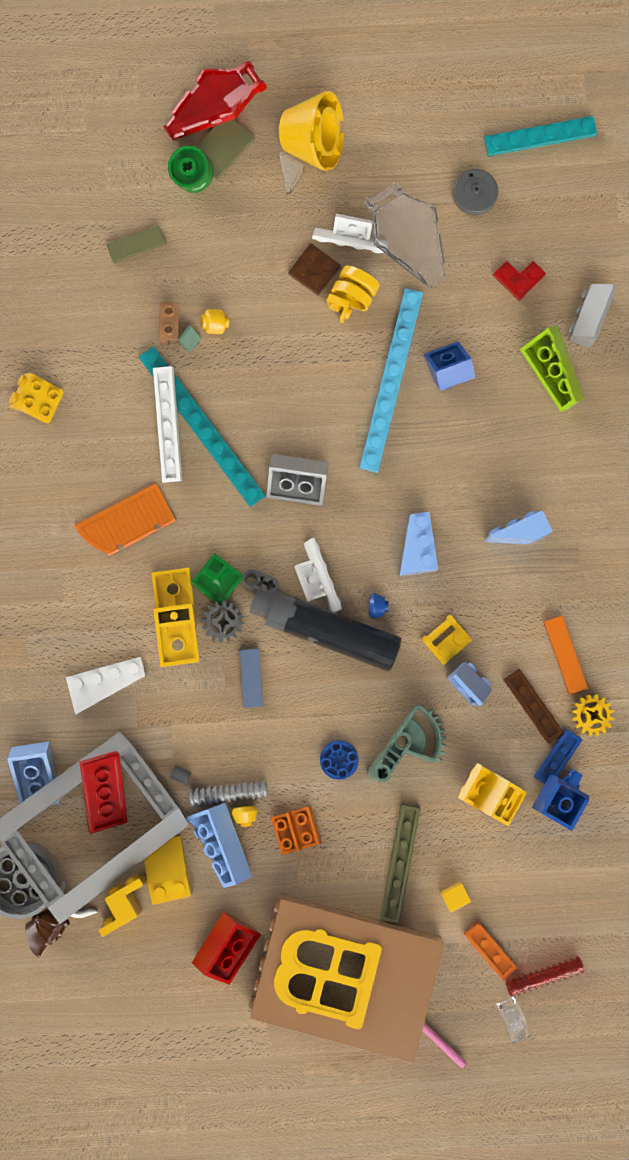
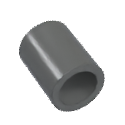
[170,765,191,785]

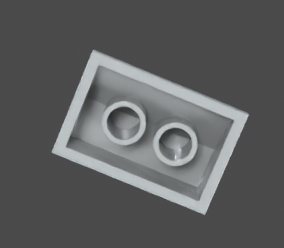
[568,284,617,348]
[266,454,329,506]

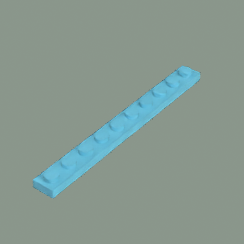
[359,288,423,473]

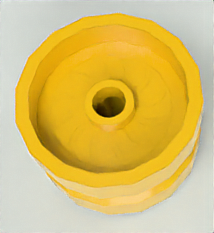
[331,266,380,311]

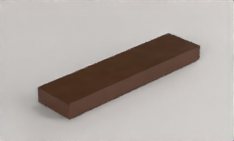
[503,669,564,744]

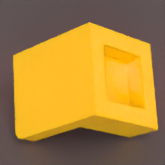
[440,882,471,912]

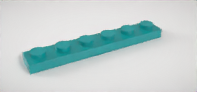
[484,116,597,157]

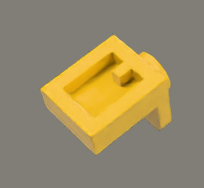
[327,294,352,323]

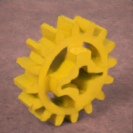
[571,694,614,736]

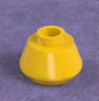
[231,806,258,827]

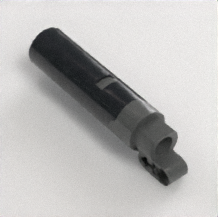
[243,569,402,671]

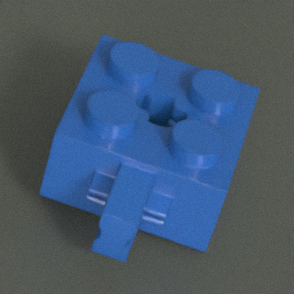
[531,769,589,831]

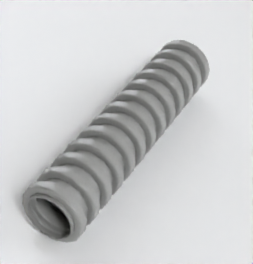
[189,780,268,806]

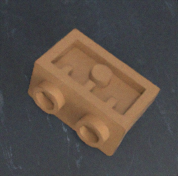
[159,302,179,346]

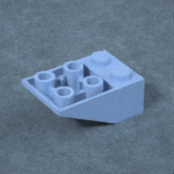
[485,510,553,544]

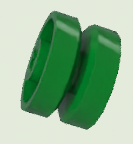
[168,146,214,193]

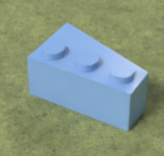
[399,512,438,576]

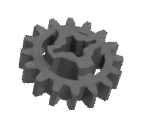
[201,600,244,643]

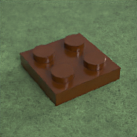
[288,243,341,296]

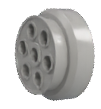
[0,841,60,919]

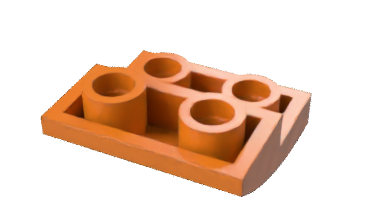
[271,805,322,855]

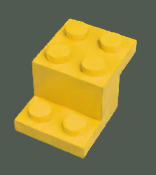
[458,763,527,827]
[99,873,147,937]

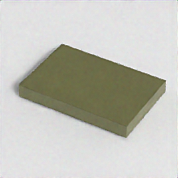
[196,119,255,179]

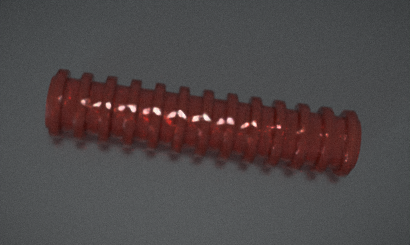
[505,956,585,998]

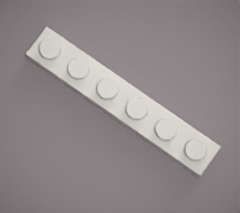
[153,366,183,483]

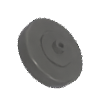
[453,169,498,215]

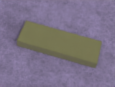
[106,225,166,264]

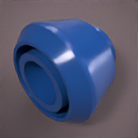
[369,593,389,619]

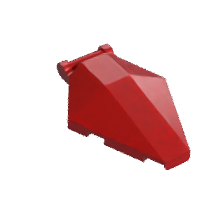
[163,61,267,141]

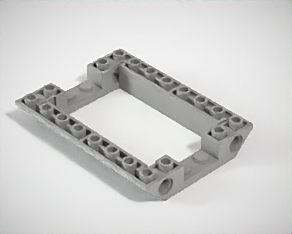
[0,731,189,924]

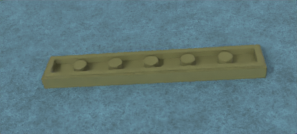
[380,804,421,924]

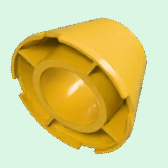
[279,91,344,171]

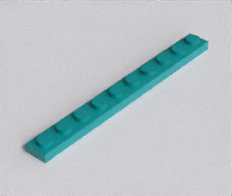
[139,346,266,508]

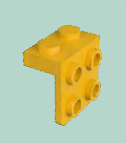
[9,373,63,423]

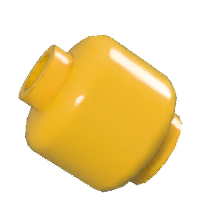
[201,309,229,334]

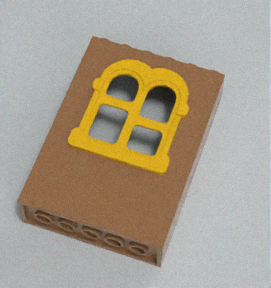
[248,894,444,1063]

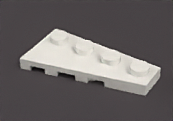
[66,657,146,715]

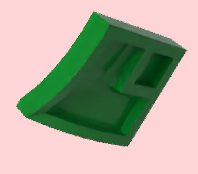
[190,553,244,605]

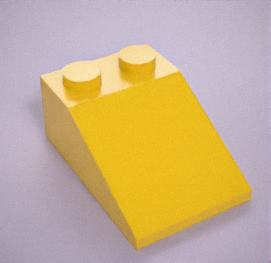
[144,835,193,905]

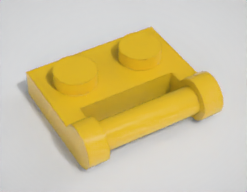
[421,614,472,665]

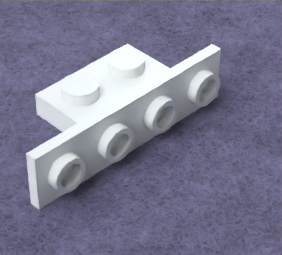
[312,214,388,253]
[294,538,342,612]

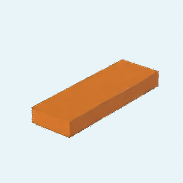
[464,921,518,980]

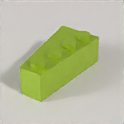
[520,325,584,412]

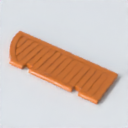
[74,483,176,556]

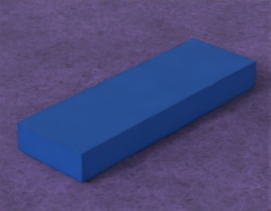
[534,729,583,784]

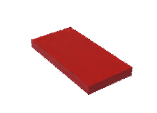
[79,751,127,834]

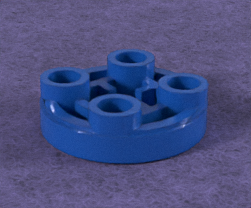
[320,740,359,780]

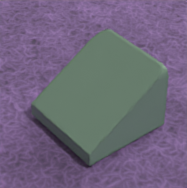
[178,326,201,352]

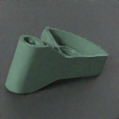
[367,705,446,782]

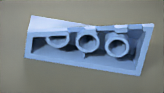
[185,802,253,888]

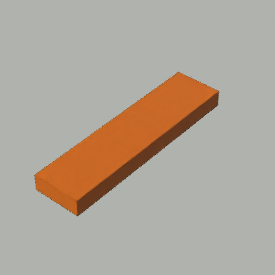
[543,615,588,694]

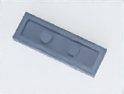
[240,649,263,708]

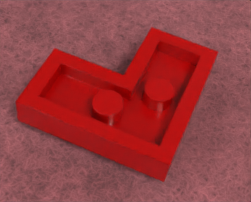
[493,261,547,301]

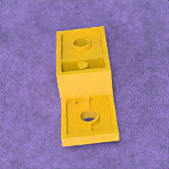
[151,568,200,667]

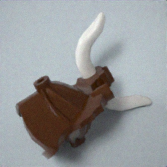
[25,881,98,958]

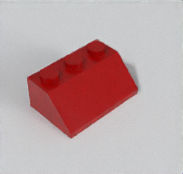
[191,912,261,985]

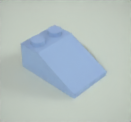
[447,662,492,706]
[7,741,60,804]

